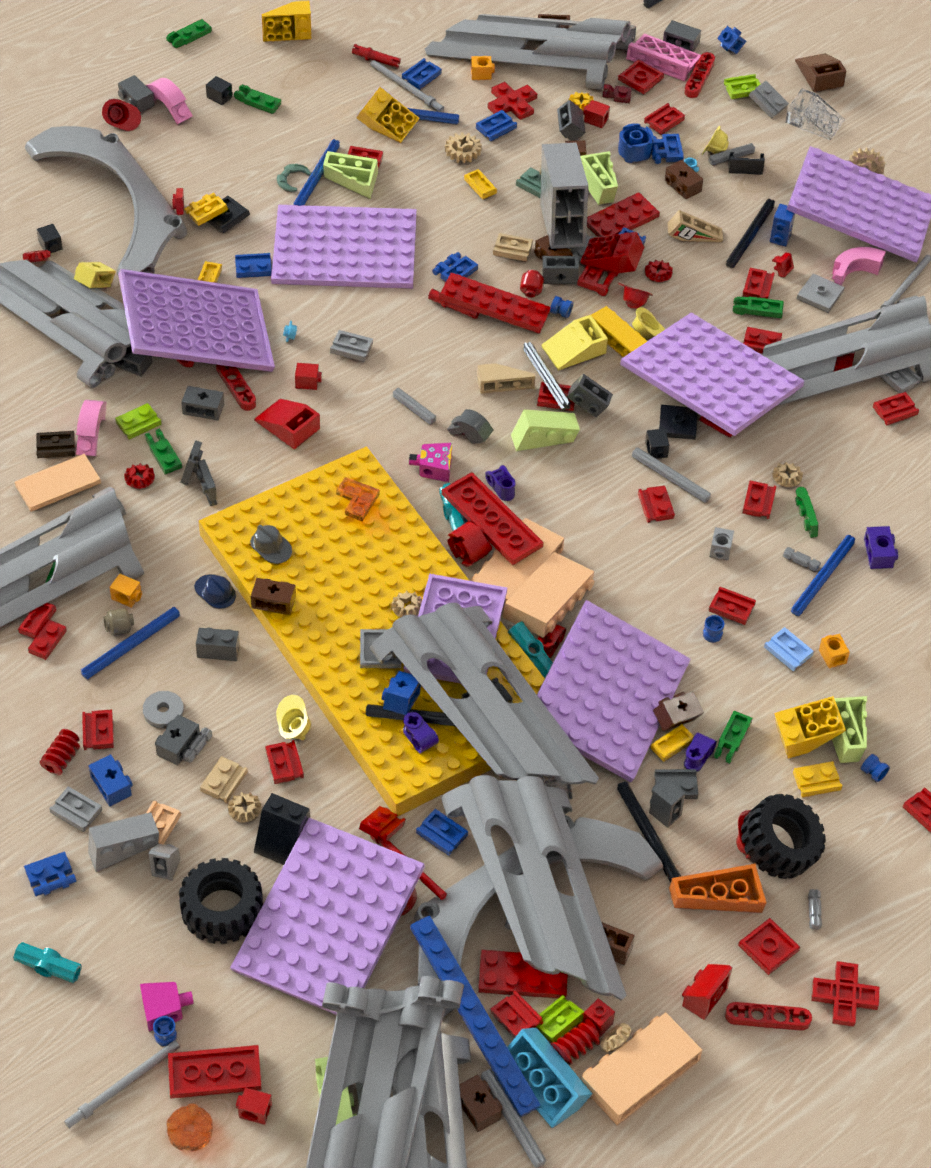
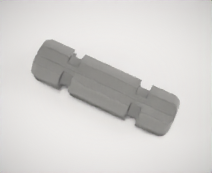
[783,547,821,572]
[182,727,212,763]
[808,889,822,930]

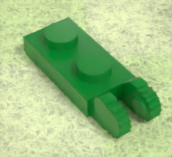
[166,19,212,48]
[234,84,281,114]
[732,296,784,319]
[145,428,182,474]
[795,487,819,538]
[714,711,753,764]

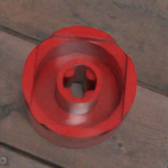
[447,522,492,567]

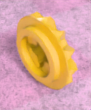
[568,92,594,110]

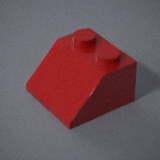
[682,964,733,1020]

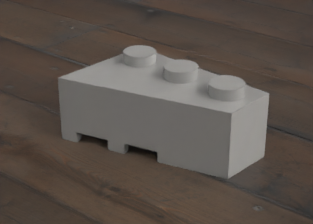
[88,812,159,872]

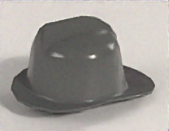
[250,525,292,564]

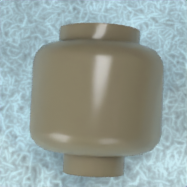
[104,608,134,635]

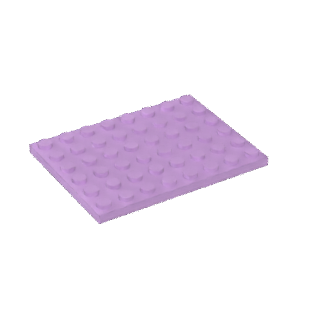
[786,146,931,262]
[271,205,417,289]
[118,269,275,372]
[620,313,804,436]
[537,600,690,783]
[230,818,425,1015]

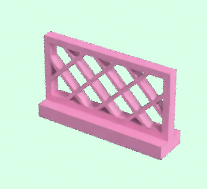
[626,34,701,81]

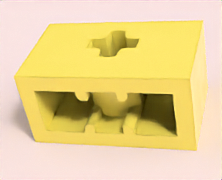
[74,262,116,288]

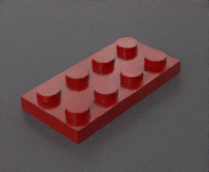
[587,192,660,237]
[478,949,568,999]
[168,1045,262,1099]

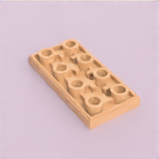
[15,454,101,512]

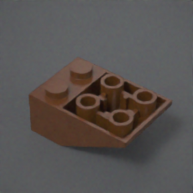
[795,53,847,92]

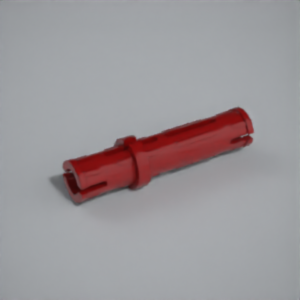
[352,44,401,69]
[428,288,480,319]

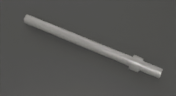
[370,60,444,112]
[876,255,931,319]
[64,1040,180,1129]

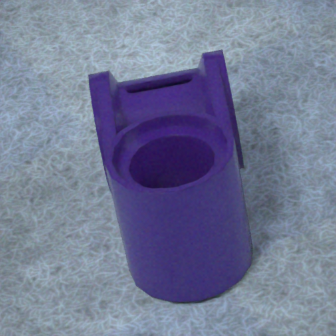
[485,465,516,501]
[403,712,439,753]
[684,732,717,772]

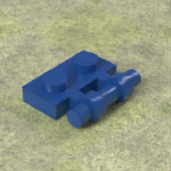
[652,134,684,164]
[432,252,478,282]
[24,851,77,897]

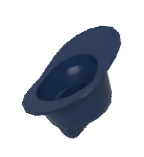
[194,574,236,609]

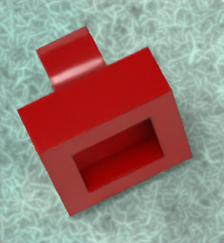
[772,252,794,277]

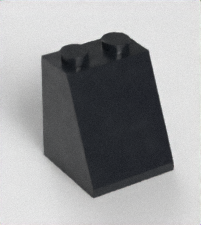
[254,793,310,865]

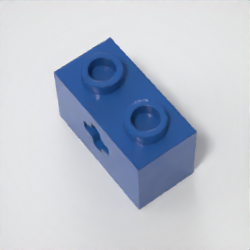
[770,204,795,247]
[382,671,421,715]
[88,754,133,807]

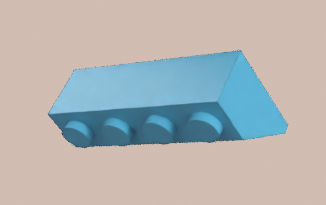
[507,1028,593,1128]

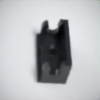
[728,152,765,175]

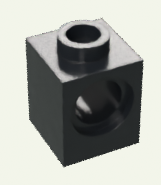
[645,429,670,459]

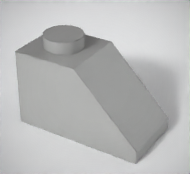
[149,843,180,880]

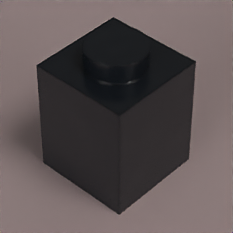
[206,76,233,105]
[37,224,63,253]

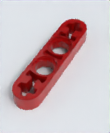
[685,52,715,98]
[216,364,256,411]
[725,1002,812,1031]

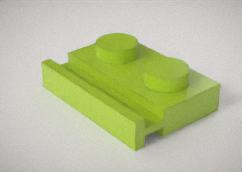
[724,74,760,99]
[115,403,162,440]
[535,995,584,1042]

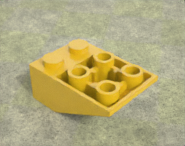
[261,1,312,42]
[356,87,420,143]
[774,696,846,759]

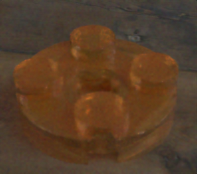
[167,1103,213,1151]

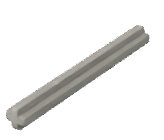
[632,447,711,502]
[481,1069,546,1168]

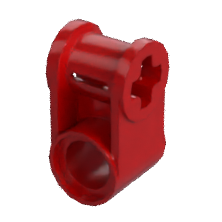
[537,624,566,658]

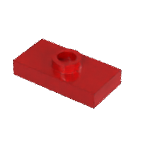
[18,603,57,639]

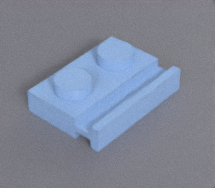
[764,627,814,672]

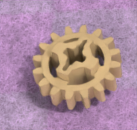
[445,132,482,163]
[849,147,886,174]

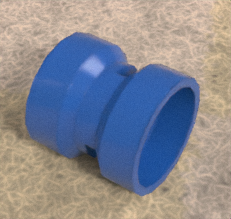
[550,296,574,318]
[703,615,725,643]
[861,754,890,782]
[153,1016,177,1046]

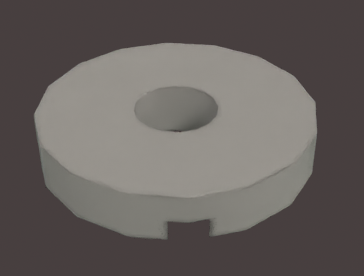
[143,691,184,728]

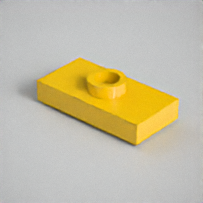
[464,169,497,200]
[198,261,222,283]
[651,724,694,762]

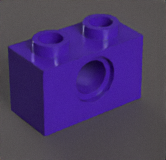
[864,526,898,569]

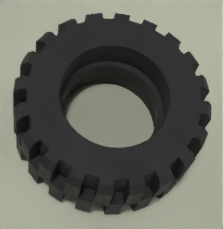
[741,794,826,879]
[179,858,263,944]

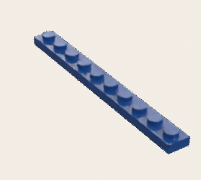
[410,915,540,1117]

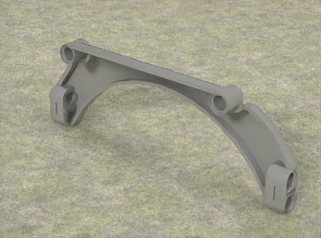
[25,126,187,277]
[414,814,663,1017]

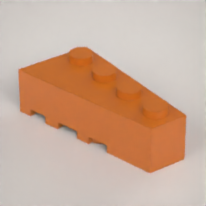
[669,864,766,913]

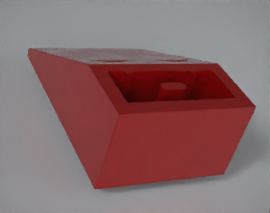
[580,232,645,273]
[254,399,320,449]

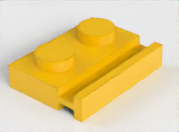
[793,761,842,797]

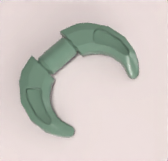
[277,164,311,192]

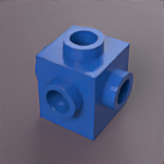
[717,25,747,54]

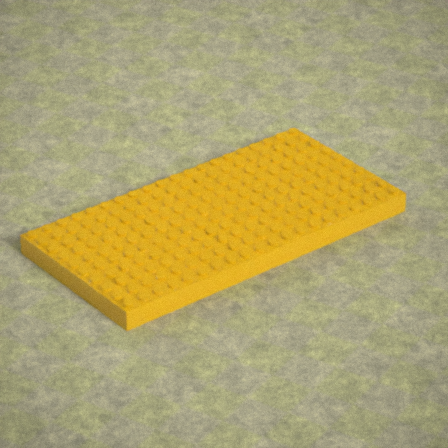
[199,446,545,817]

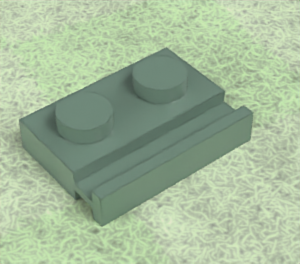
[516,167,541,198]

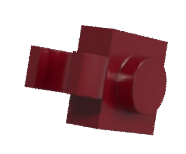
[602,84,632,104]

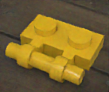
[184,192,228,226]

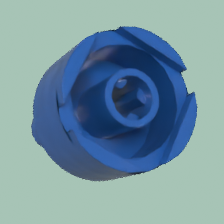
[618,123,653,163]

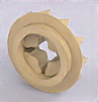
[772,461,803,487]
[392,591,422,617]
[228,792,262,822]
[600,1023,631,1052]

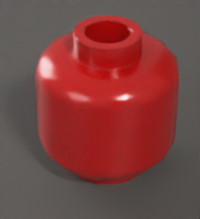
[520,270,544,298]

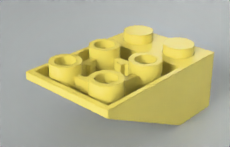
[541,315,608,371]

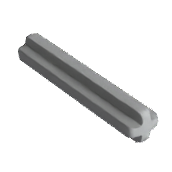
[708,143,755,165]
[393,388,436,424]

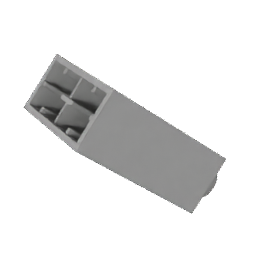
[540,143,588,249]

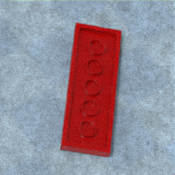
[439,272,550,334]
[442,472,544,565]

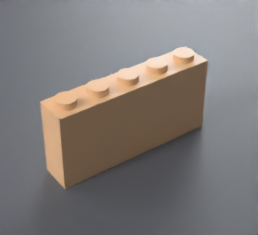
[471,518,564,610]
[502,552,595,638]
[582,1012,702,1125]

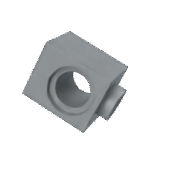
[709,527,734,560]

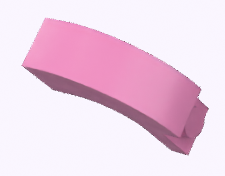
[146,78,193,125]
[832,247,886,286]
[76,400,107,456]

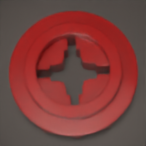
[23,250,51,262]
[645,259,673,282]
[124,463,155,489]

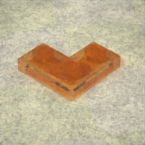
[336,477,380,521]

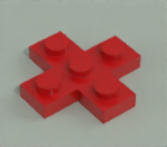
[487,81,538,120]
[811,961,880,1027]

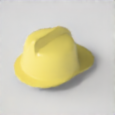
[702,126,729,155]
[632,307,665,339]
[276,695,311,740]

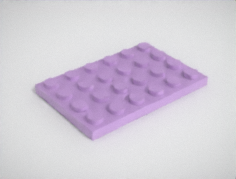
[404,574,507,684]

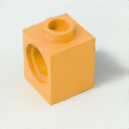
[471,56,495,80]
[109,574,142,608]
[819,634,850,668]

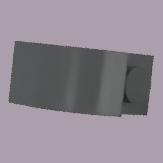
[447,409,494,444]

